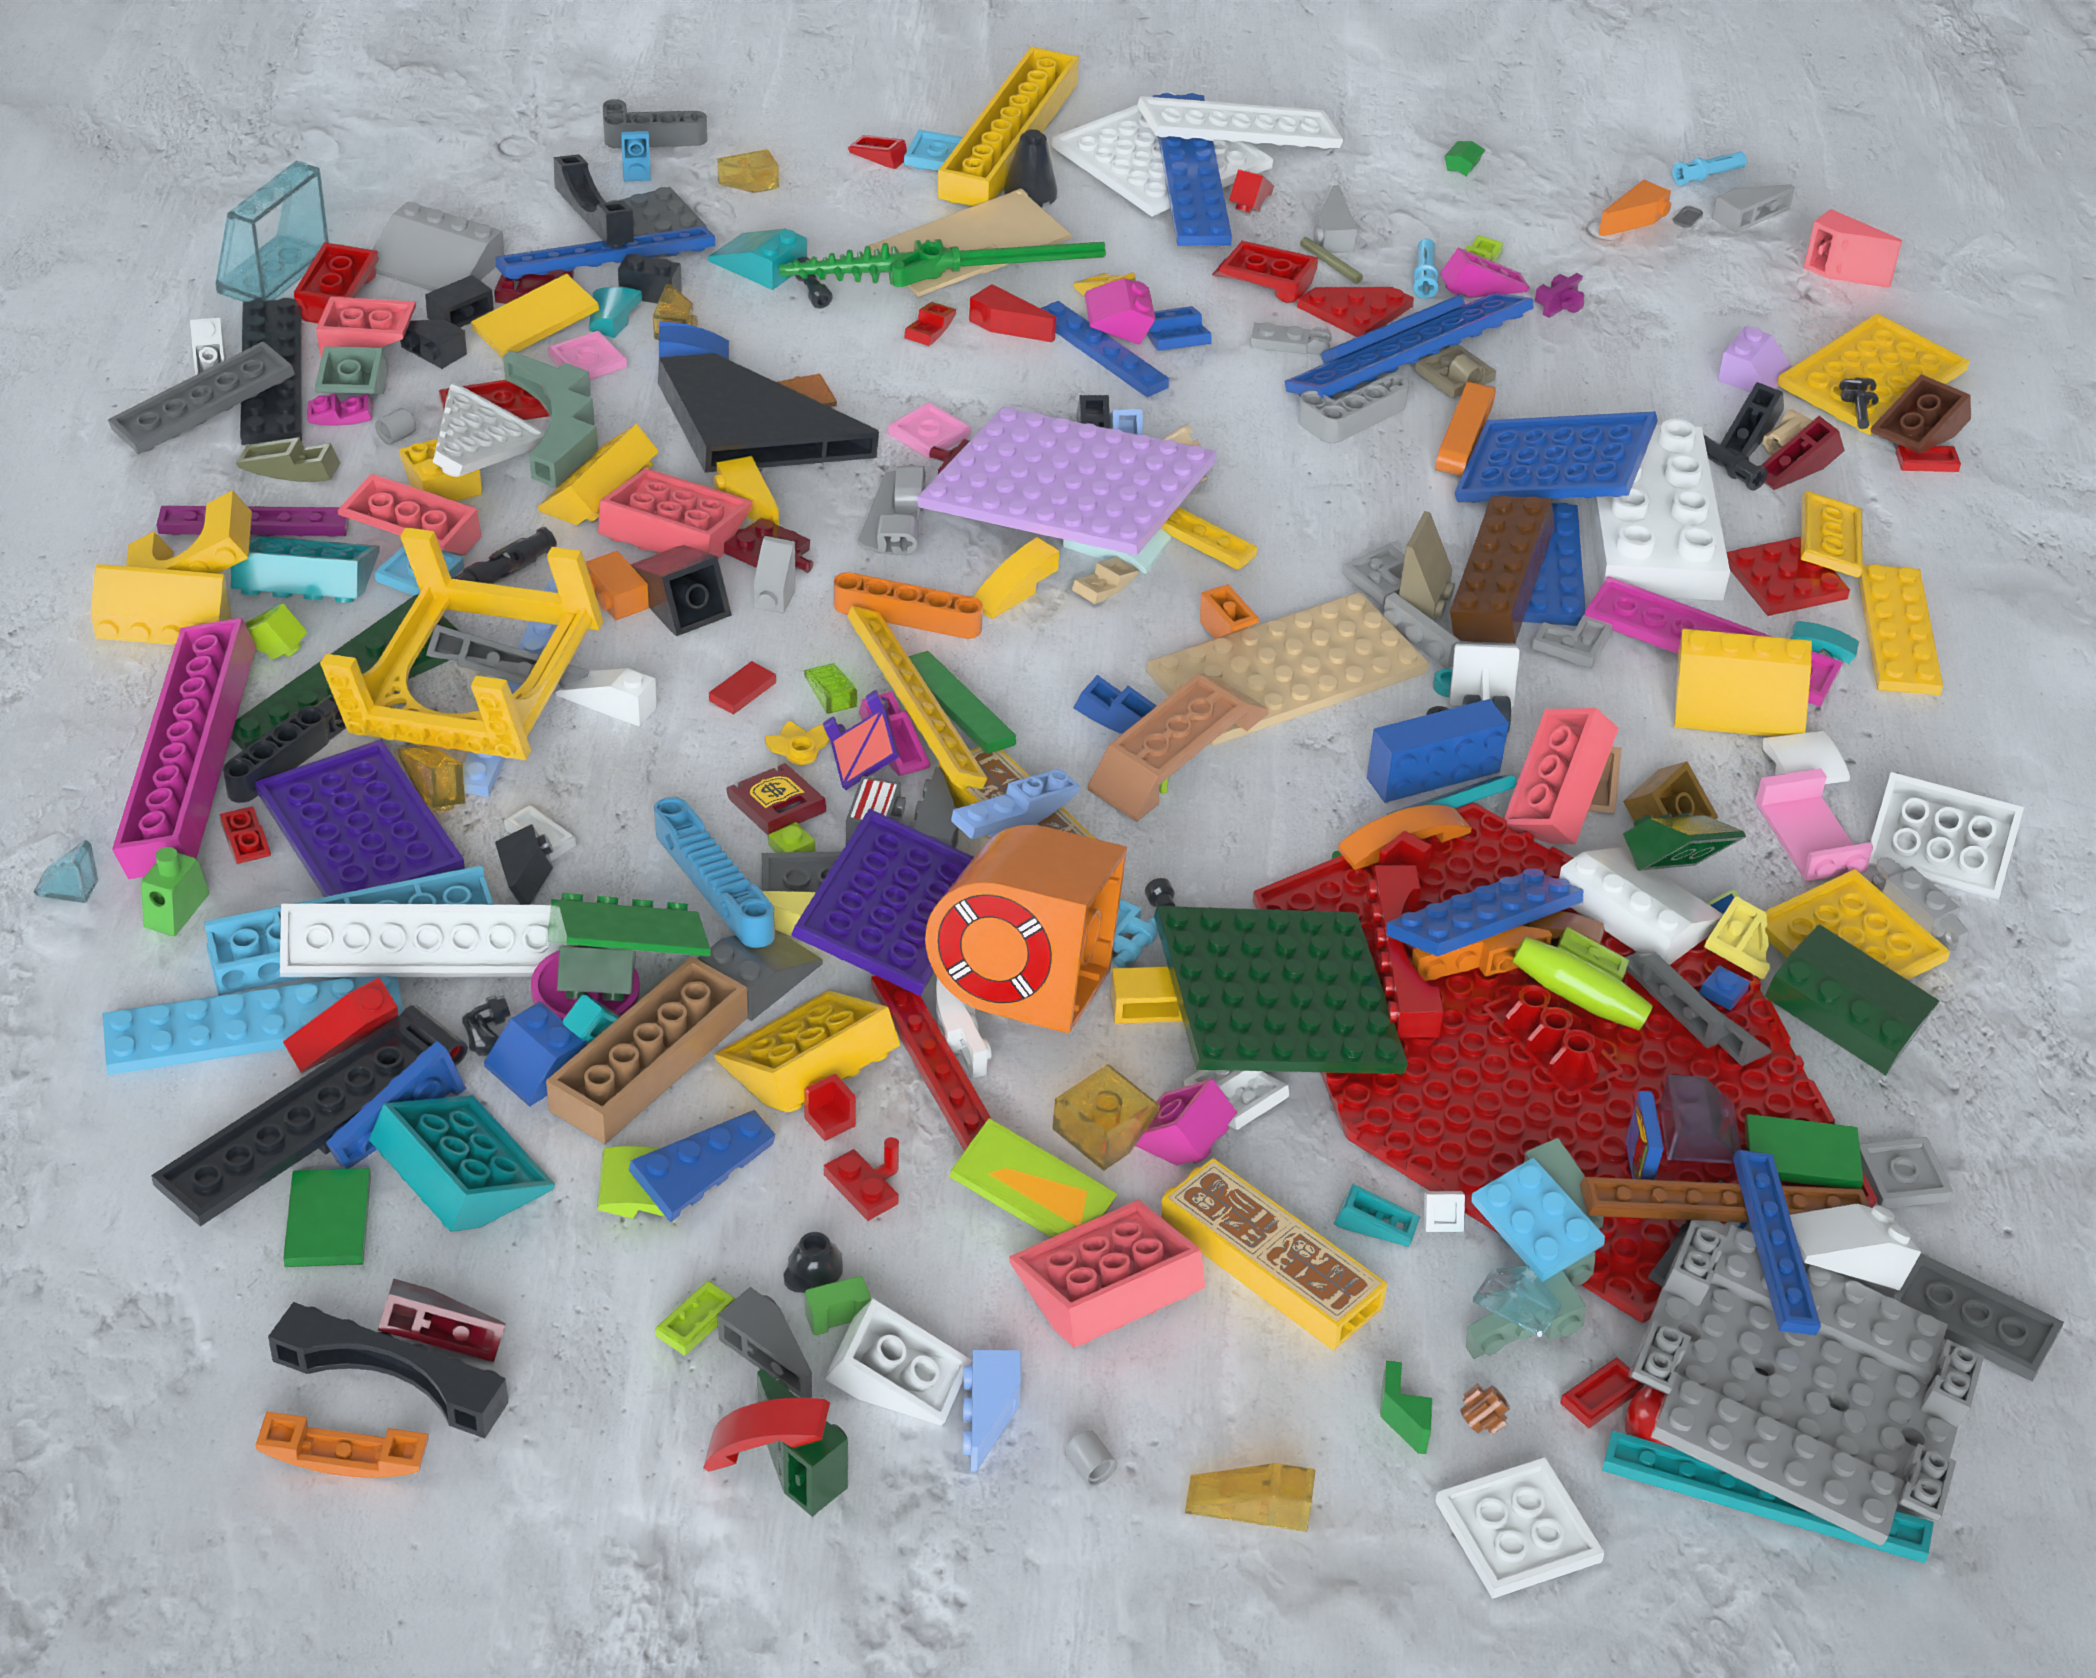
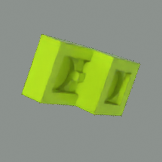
[1465,235,1503,262]

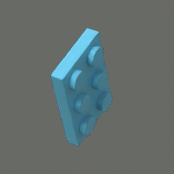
[1472,1157,1605,1282]

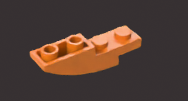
[1411,926,1552,981]

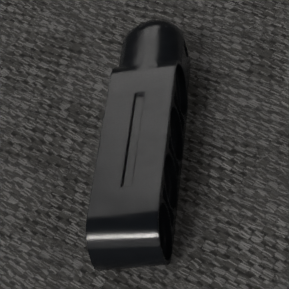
[223,694,346,803]

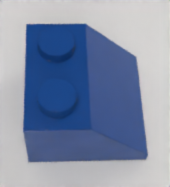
[484,1002,586,1107]

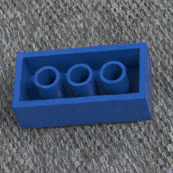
[1366,699,1509,803]

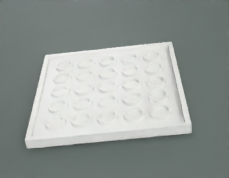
[1051,92,1273,216]

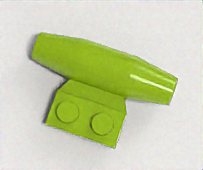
[1512,927,1653,1030]

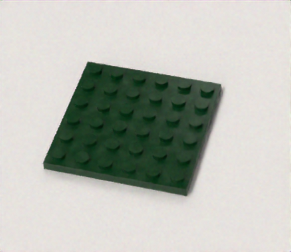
[1154,906,1408,1074]

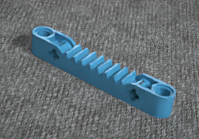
[654,797,775,948]

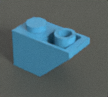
[621,131,651,182]

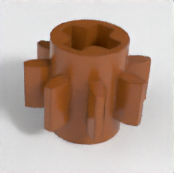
[1460,1383,1510,1435]

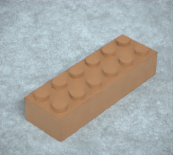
[546,956,748,1144]

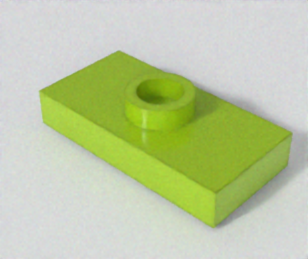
[655,1280,736,1356]

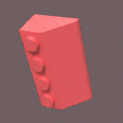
[338,474,481,555]
[1504,708,1619,844]

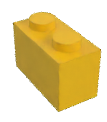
[1110,967,1183,1024]

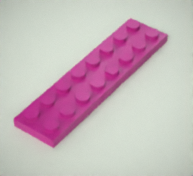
[1585,576,1843,707]

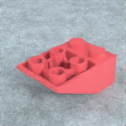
[1804,209,1902,288]

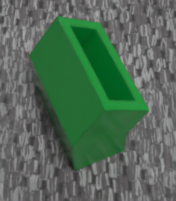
[1445,141,1485,177]

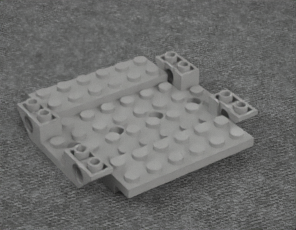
[1628,1221,1984,1547]

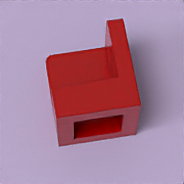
[1378,830,1432,879]
[804,1073,856,1141]

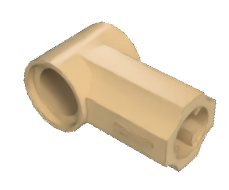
[1762,409,1813,456]

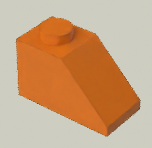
[1200,584,1259,639]

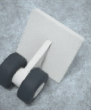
[1449,644,1520,734]

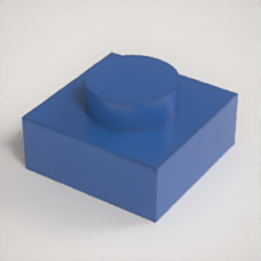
[1700,966,1750,1011]

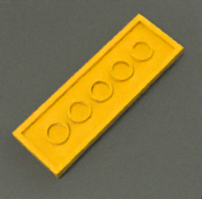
[1858,564,1943,695]

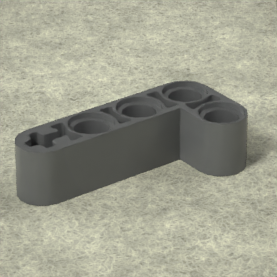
[602,99,707,148]

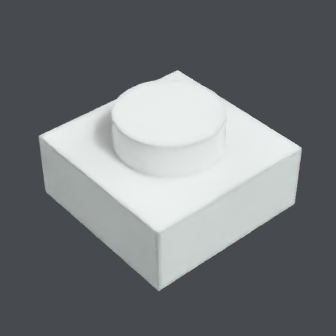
[1424,1191,1465,1232]

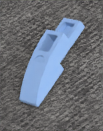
[951,768,1081,839]

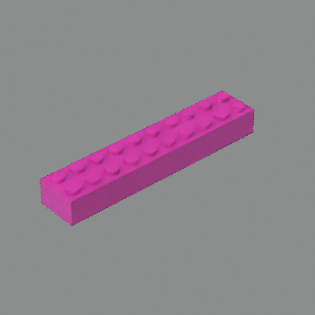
[112,618,256,879]

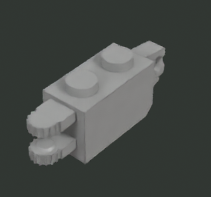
[1871,857,1969,951]

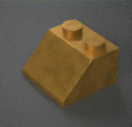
[1623,761,1718,821]

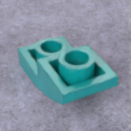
[1790,621,1859,664]

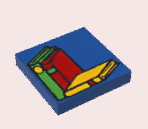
[1626,1091,1664,1180]

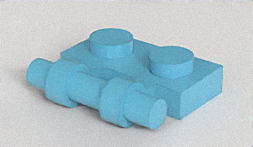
[1113,899,1158,968]

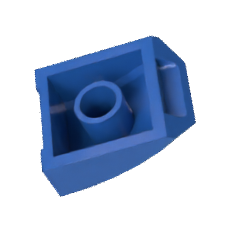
[659,322,729,360]

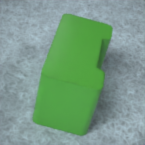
[805,1276,871,1335]

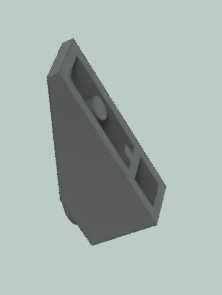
[718,1287,812,1398]

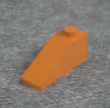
[1599,180,1671,236]

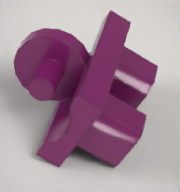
[1535,273,1584,318]

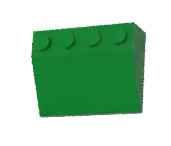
[547,893,711,956]

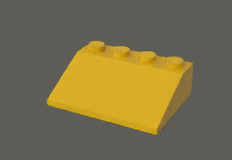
[1674,629,1812,737]
[714,990,900,1112]

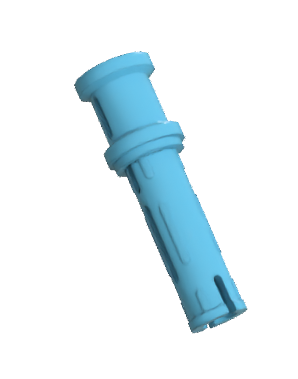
[1672,151,1747,186]
[1413,238,1438,299]

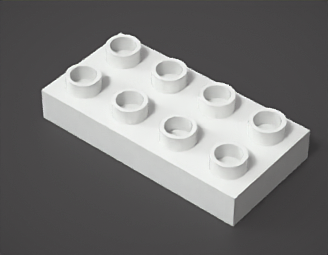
[1587,419,1730,600]

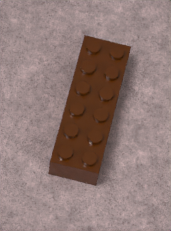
[1450,496,1555,643]

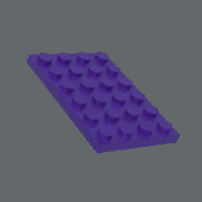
[255,739,465,897]
[791,808,974,996]

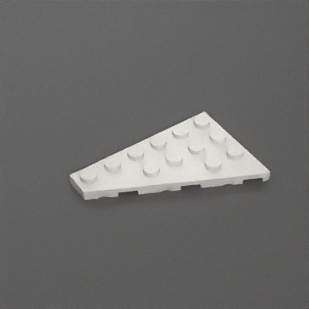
[433,382,546,477]

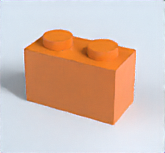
[585,550,649,621]

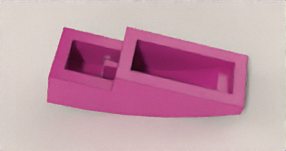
[859,691,931,777]

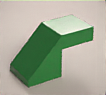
[1380,1360,1432,1454]

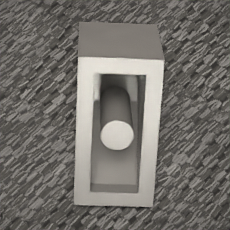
[753,536,795,613]

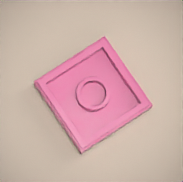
[548,331,627,380]
[888,402,971,459]

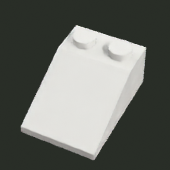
[1790,1204,1921,1290]
[824,1299,972,1425]

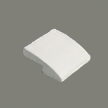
[1763,731,1850,784]
[1184,1070,1290,1130]

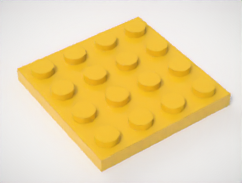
[1764,869,1950,980]

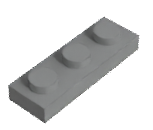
[1383,592,1460,668]

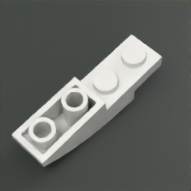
[936,977,991,1078]

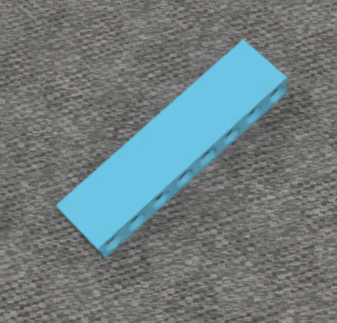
[204,865,494,995]

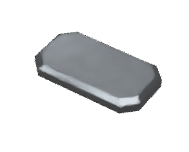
[1673,206,1703,228]

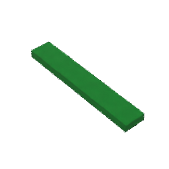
[908,651,1016,754]

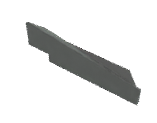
[426,624,589,694]
[1625,952,1771,1066]

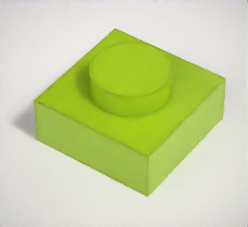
[768,822,815,853]

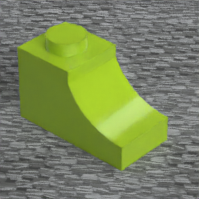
[244,603,308,660]

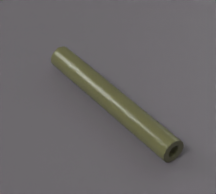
[1300,237,1363,284]

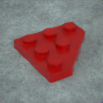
[1297,287,1414,337]

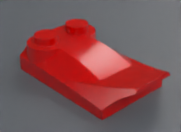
[1212,240,1318,303]
[293,242,379,324]

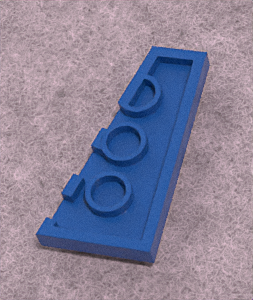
[326,1041,466,1169]
[629,1110,776,1223]

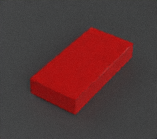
[1895,445,1961,472]
[709,661,776,715]
[1560,1357,1645,1429]

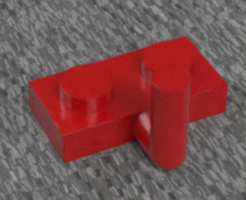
[824,1137,899,1221]

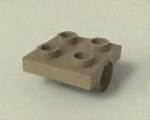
[1415,344,1496,398]

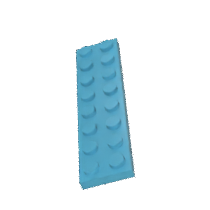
[102,976,403,1075]

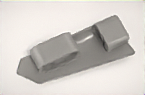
[858,464,926,555]

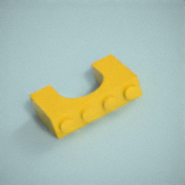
[126,490,252,574]

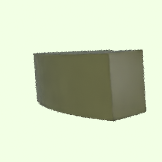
[236,437,340,482]

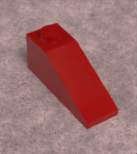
[969,284,1056,343]
[283,977,398,1074]

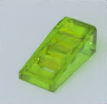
[804,663,857,714]

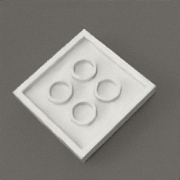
[1435,1457,1604,1599]

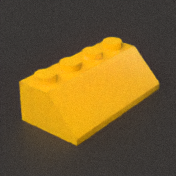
[537,423,659,525]
[91,564,232,645]

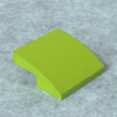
[597,1146,666,1219]

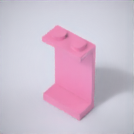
[1755,768,1873,881]

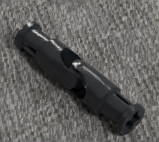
[451,527,557,584]

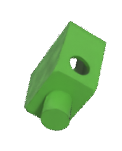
[141,847,209,937]

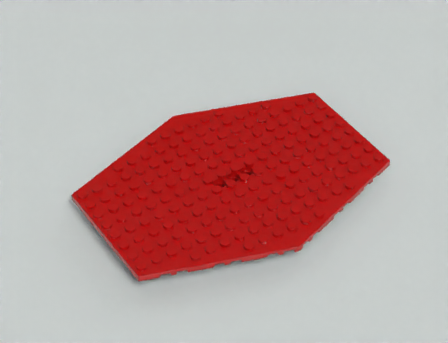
[1252,802,1877,1323]

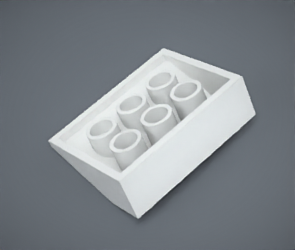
[1868,772,2024,900]
[1559,847,1724,965]

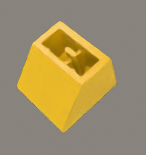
[399,438,482,502]

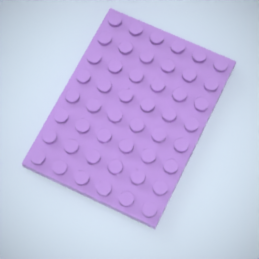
[917,407,1216,556]

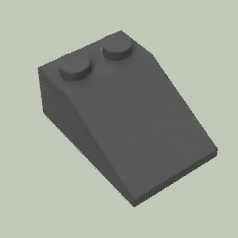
[698,930,823,1021]

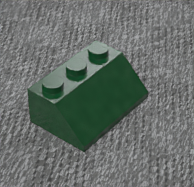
[1623,813,1746,871]

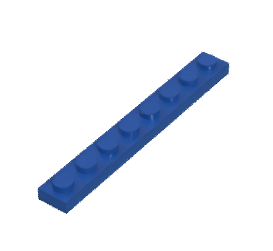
[495,226,715,279]

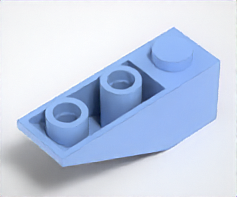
[963,1349,1021,1472]

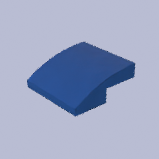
[1147,306,1212,351]

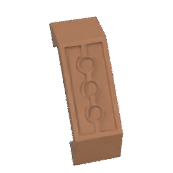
[1088,673,1269,822]

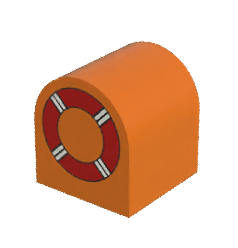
[925,825,1127,1034]

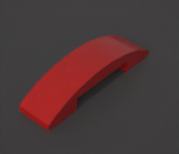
[703,1398,830,1472]

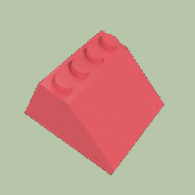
[598,468,753,559]
[1009,1200,1205,1348]

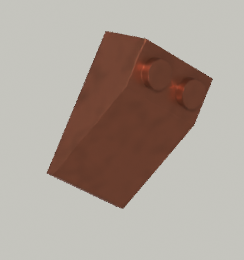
[1871,374,1971,453]

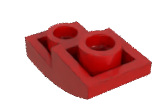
[219,806,271,864]

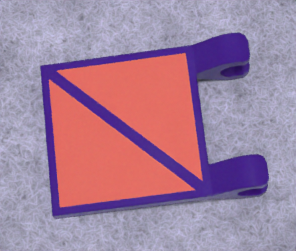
[823,690,900,790]

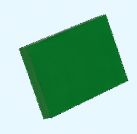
[1744,1114,1864,1189]
[283,1168,371,1267]

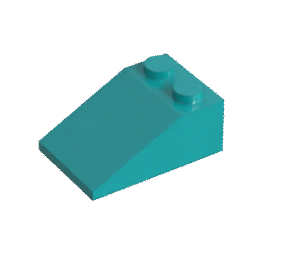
[708,228,807,290]

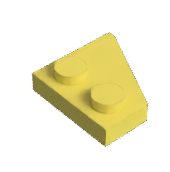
[1704,896,1770,980]

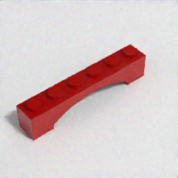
[1367,865,1443,1038]

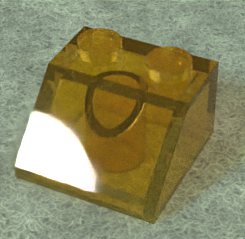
[1052,1064,1160,1171]

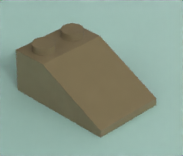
[1399,511,1455,622]

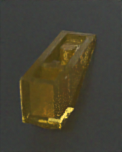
[397,745,465,811]
[1185,1463,1316,1532]

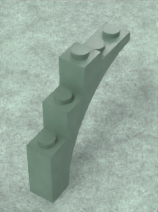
[503,350,598,488]
[1466,1138,1604,1359]

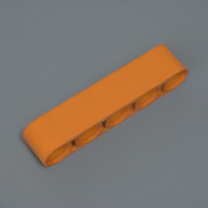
[1435,381,1496,476]
[834,572,983,639]

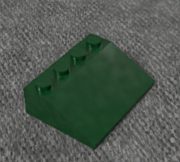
[1764,924,1940,1076]

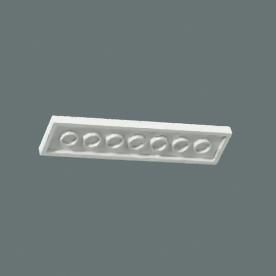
[1137,96,1343,149]
[280,904,572,977]

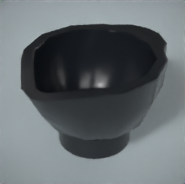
[783,1232,843,1293]

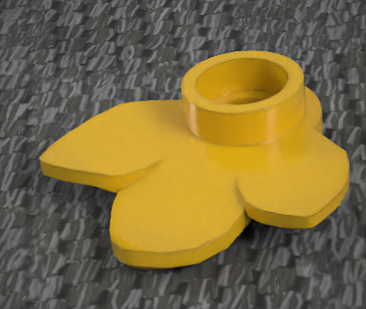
[765,721,829,766]

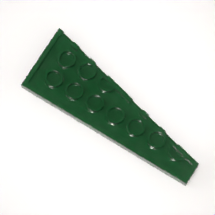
[231,594,459,750]

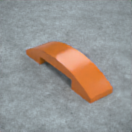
[1338,805,1472,870]
[255,1411,429,1478]

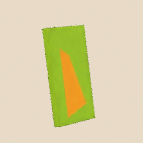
[949,1118,1118,1238]

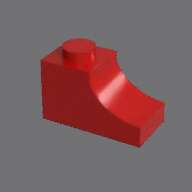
[1229,169,1274,214]

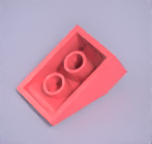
[316,297,416,358]

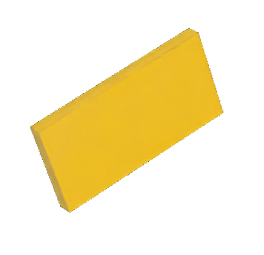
[471,274,599,359]
[1801,491,1863,578]

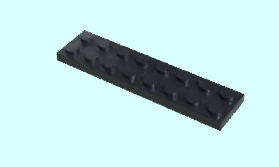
[240,298,302,445]

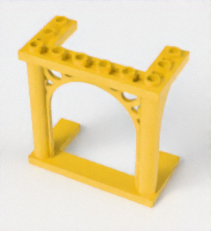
[320,527,604,760]

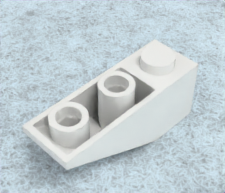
[190,318,226,375]

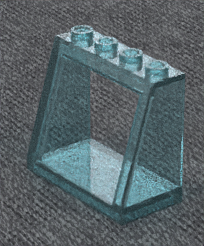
[215,160,329,302]

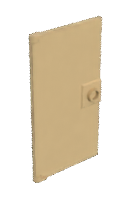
[868,188,1072,297]

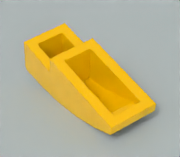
[973,537,1059,619]

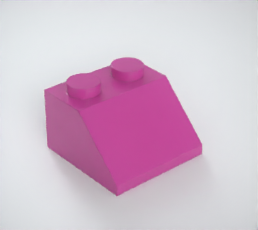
[1084,278,1156,345]
[1127,1079,1237,1166]

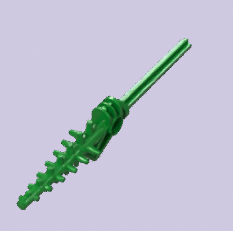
[778,239,1106,287]

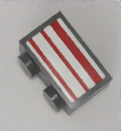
[846,776,906,844]

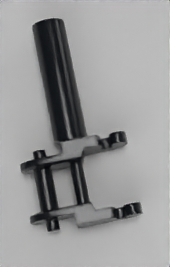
[1839,377,1879,429]

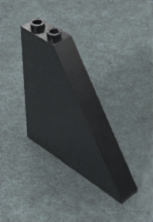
[658,354,879,473]

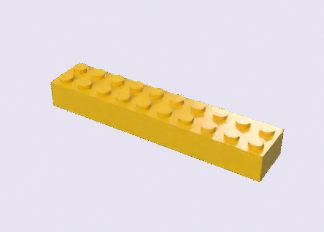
[938,46,1079,206]

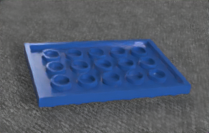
[1454,411,1658,503]

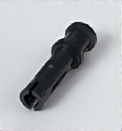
[1703,434,1768,491]

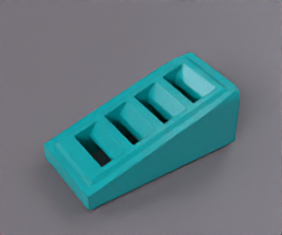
[563,995,621,1043]
[1334,1184,1420,1247]

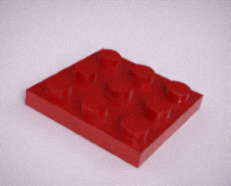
[1726,537,1850,616]

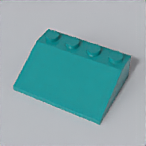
[231,536,380,603]
[369,1095,555,1232]

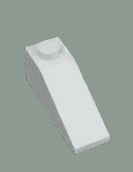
[556,668,657,727]

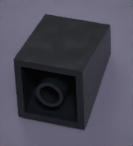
[630,545,732,636]

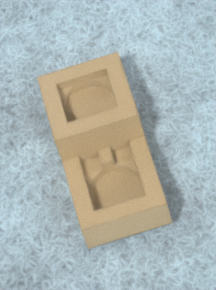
[1072,557,1139,604]

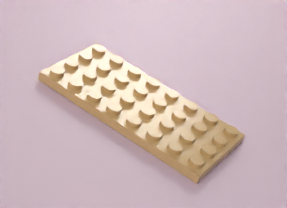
[1146,592,1429,746]

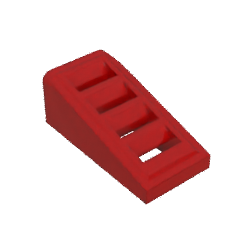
[848,135,907,169]

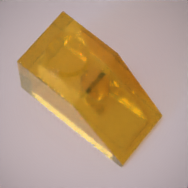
[717,149,779,193]
[653,284,698,340]

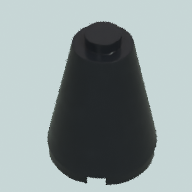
[1004,129,1057,208]

